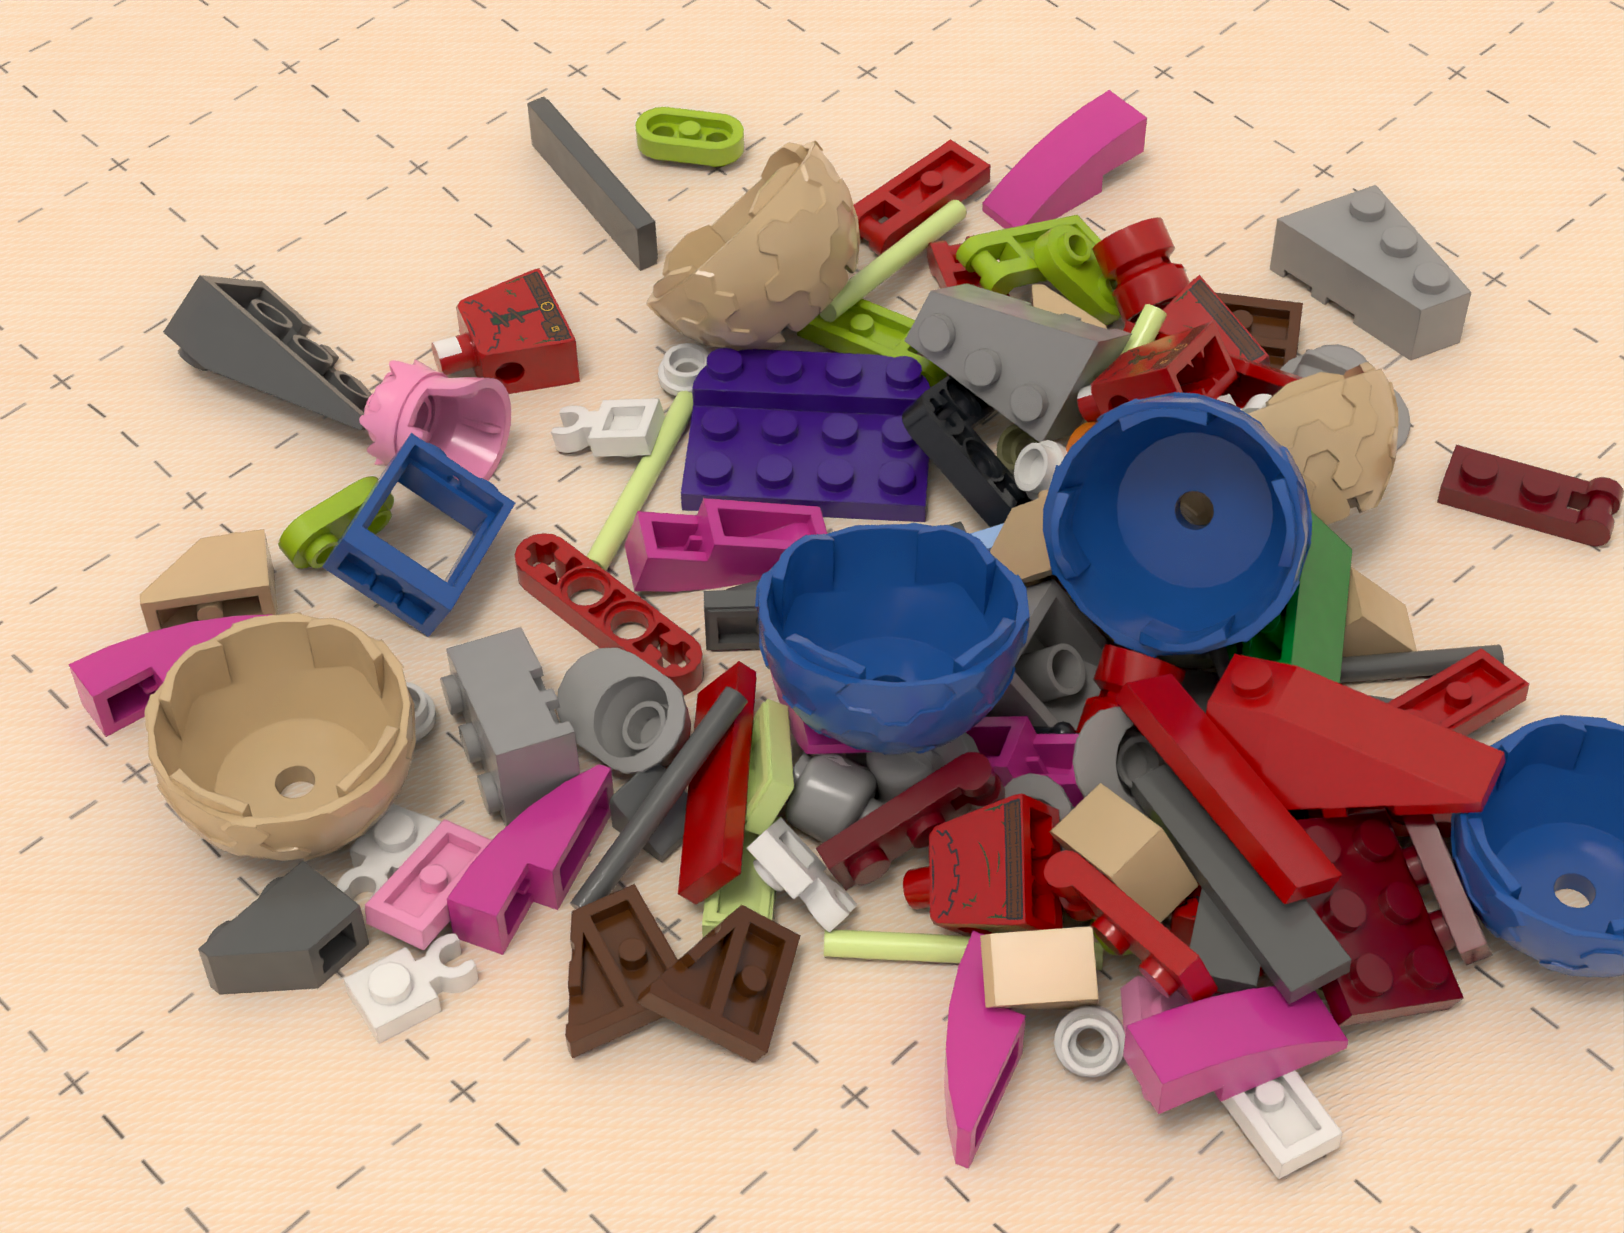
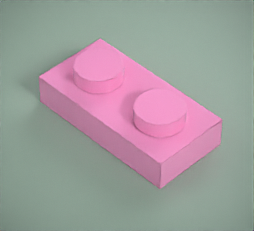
[365,819,492,951]

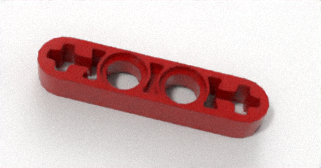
[514,533,704,696]

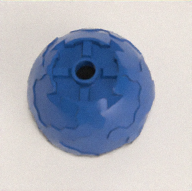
[1043,392,1312,658]
[755,523,1030,755]
[1451,715,1624,977]

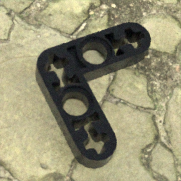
[902,375,1033,527]

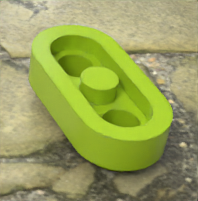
[635,107,744,167]
[1034,224,1122,325]
[278,476,394,569]

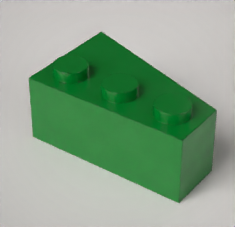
[1226,511,1352,683]

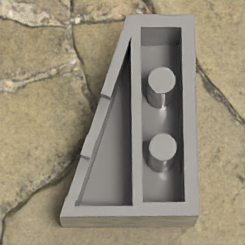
[1270,185,1471,361]
[905,284,1132,442]
[440,627,580,827]

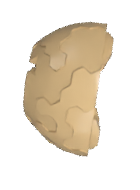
[646,140,860,351]
[1180,362,1398,525]
[145,612,416,861]

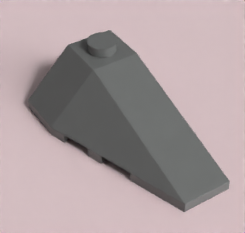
[163,275,372,430]

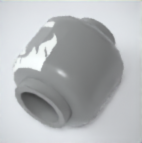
[785,753,883,843]

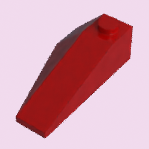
[1206,654,1506,818]

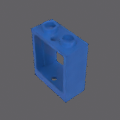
[322,433,516,637]

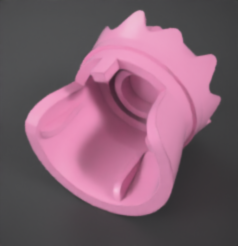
[359,359,511,481]

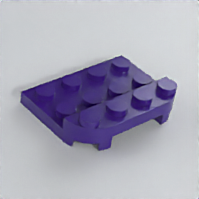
[681,348,930,522]

